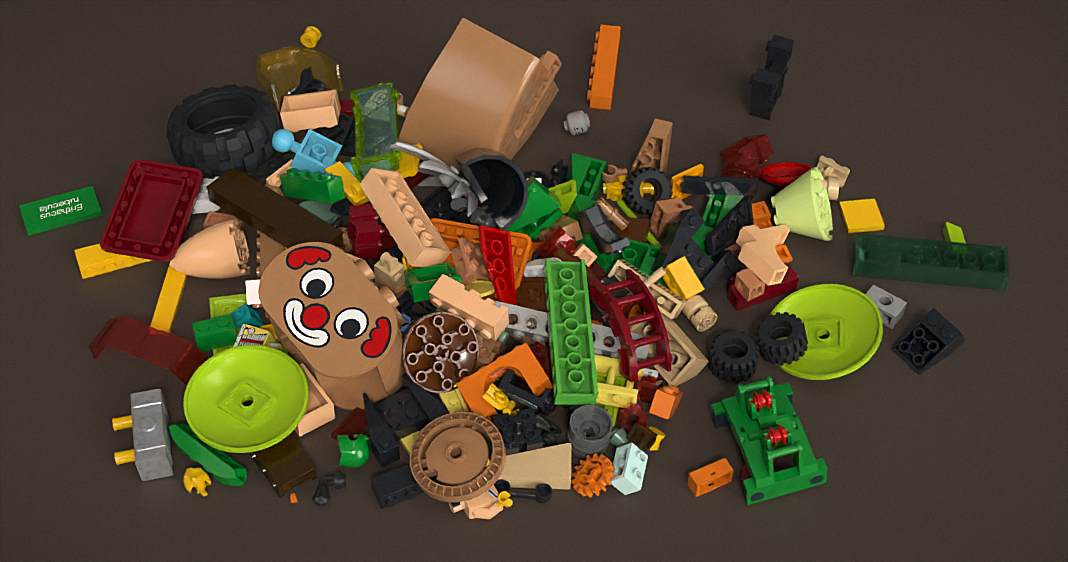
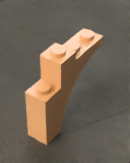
[736,224,790,286]

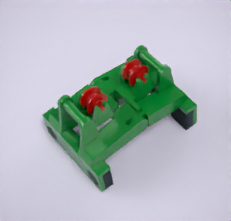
[711,376,827,505]

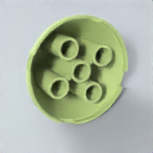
[771,167,833,241]

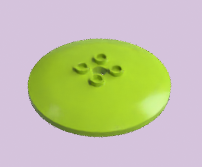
[771,284,883,380]
[184,345,309,453]

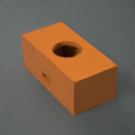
[687,458,734,497]

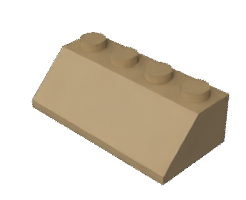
[630,312,709,386]

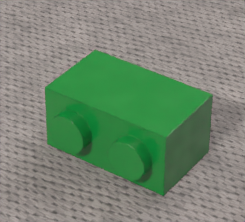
[192,314,237,353]

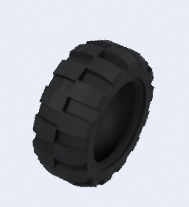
[166,84,281,179]

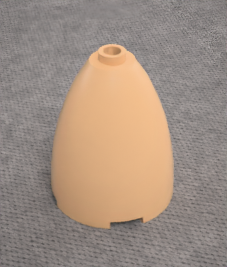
[170,219,251,279]

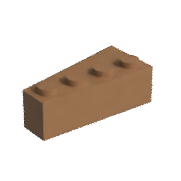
[628,118,673,183]

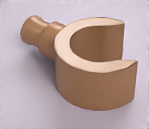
[602,165,627,183]

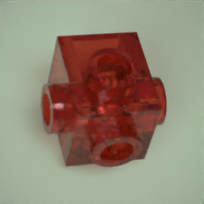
[618,403,648,432]

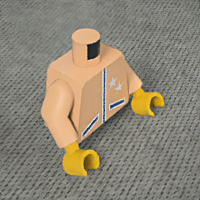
[449,459,513,519]

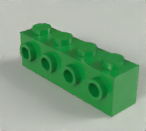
[280,168,346,204]

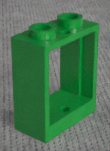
[404,262,462,303]

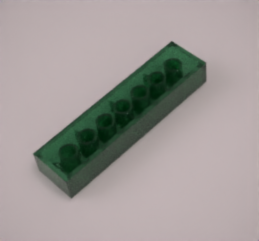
[852,233,1010,291]

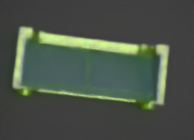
[350,82,402,183]

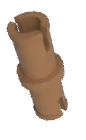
[594,197,629,231]

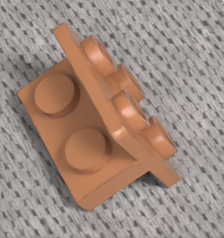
[451,237,491,286]

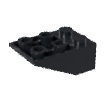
[891,308,965,375]

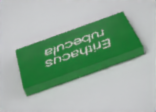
[19,186,102,236]

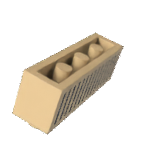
[608,259,687,319]

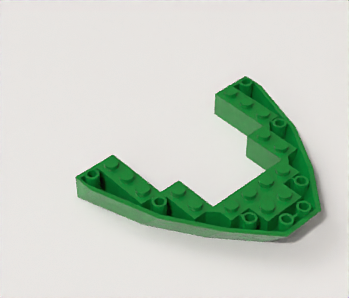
[566,153,744,292]

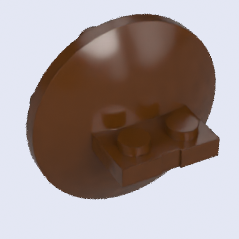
[402,312,479,393]

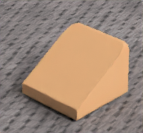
[571,243,597,267]

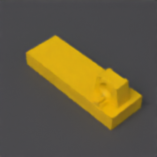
[324,161,370,206]

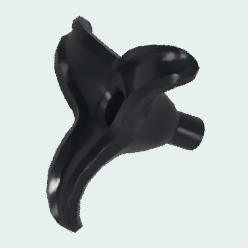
[286,66,326,96]

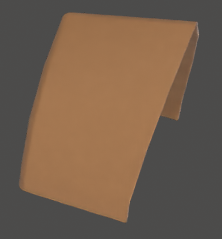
[394,18,562,170]

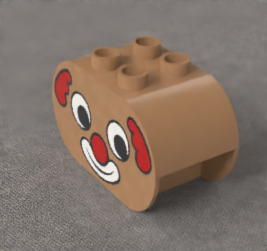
[258,242,407,411]

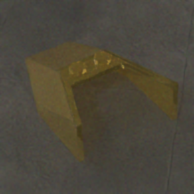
[256,45,344,112]

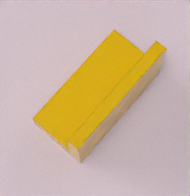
[662,256,704,300]

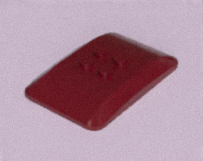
[100,159,203,262]

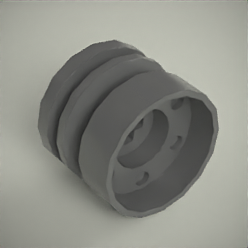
[566,405,613,459]

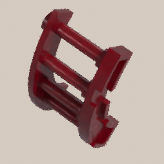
[589,269,673,383]

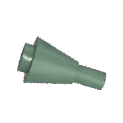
[609,428,632,447]

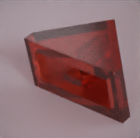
[637,374,664,405]

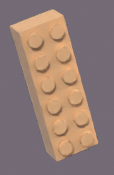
[360,168,451,267]

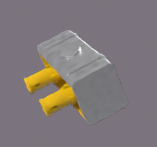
[112,389,173,481]

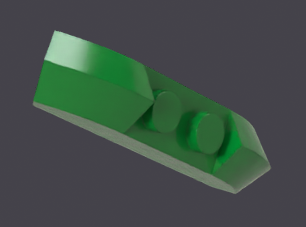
[168,424,247,486]

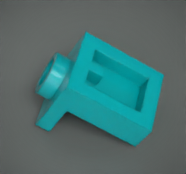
[231,303,264,329]

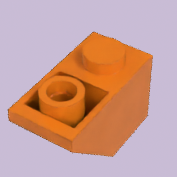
[649,384,683,420]

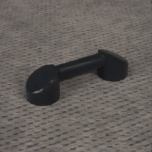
[494,480,552,504]

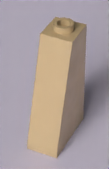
[497,443,571,489]

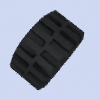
[622,167,673,214]
[755,312,808,366]
[708,330,760,383]

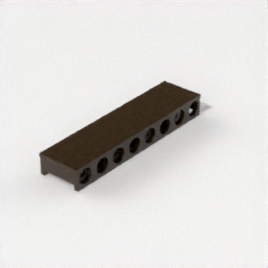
[206,168,343,248]
[243,400,317,498]

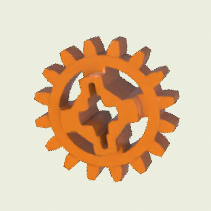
[571,453,615,498]

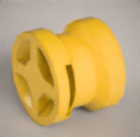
[300,26,321,48]

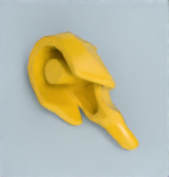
[183,467,211,496]

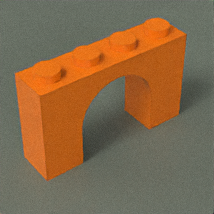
[456,343,553,422]

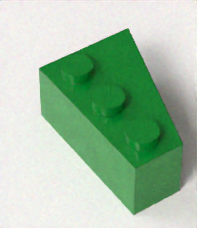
[505,176,561,232]

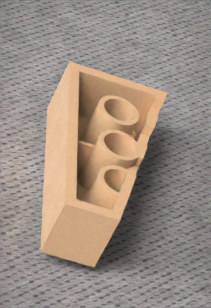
[429,274,509,341]

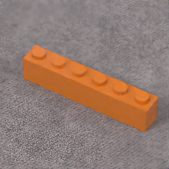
[587,25,621,110]

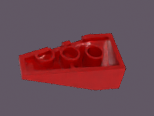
[478,226,517,306]

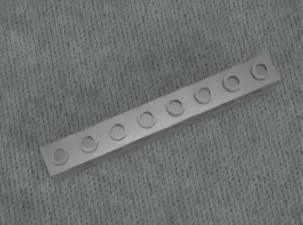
[495,301,650,362]

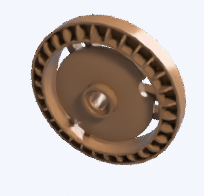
[410,412,506,502]

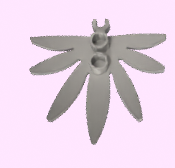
[388,141,479,217]

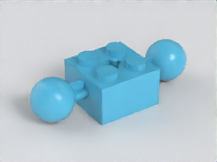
[272,129,361,180]

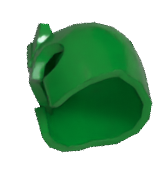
[337,434,370,468]

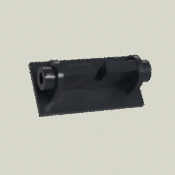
[549,159,568,188]

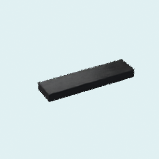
[682,176,758,196]

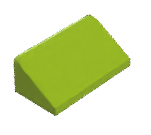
[943,222,969,258]

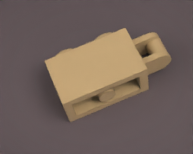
[374,252,405,295]

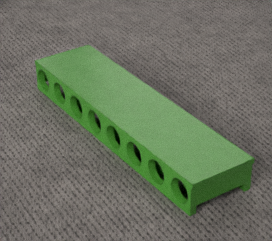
[543,258,598,405]

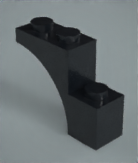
[577,205,630,256]

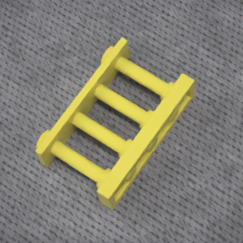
[595,355,644,410]

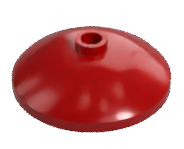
[759,162,813,189]

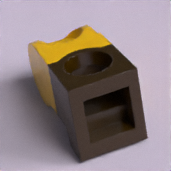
[626,423,666,451]

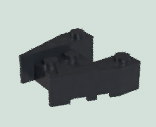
[749,34,794,121]
[651,208,741,297]
[363,374,450,467]

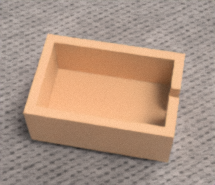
[280,89,341,132]
[295,363,335,437]

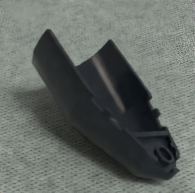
[456,148,528,231]

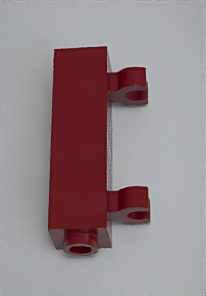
[727,265,799,311]

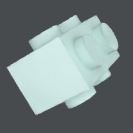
[609,443,648,495]

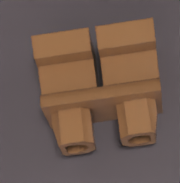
[539,215,583,247]

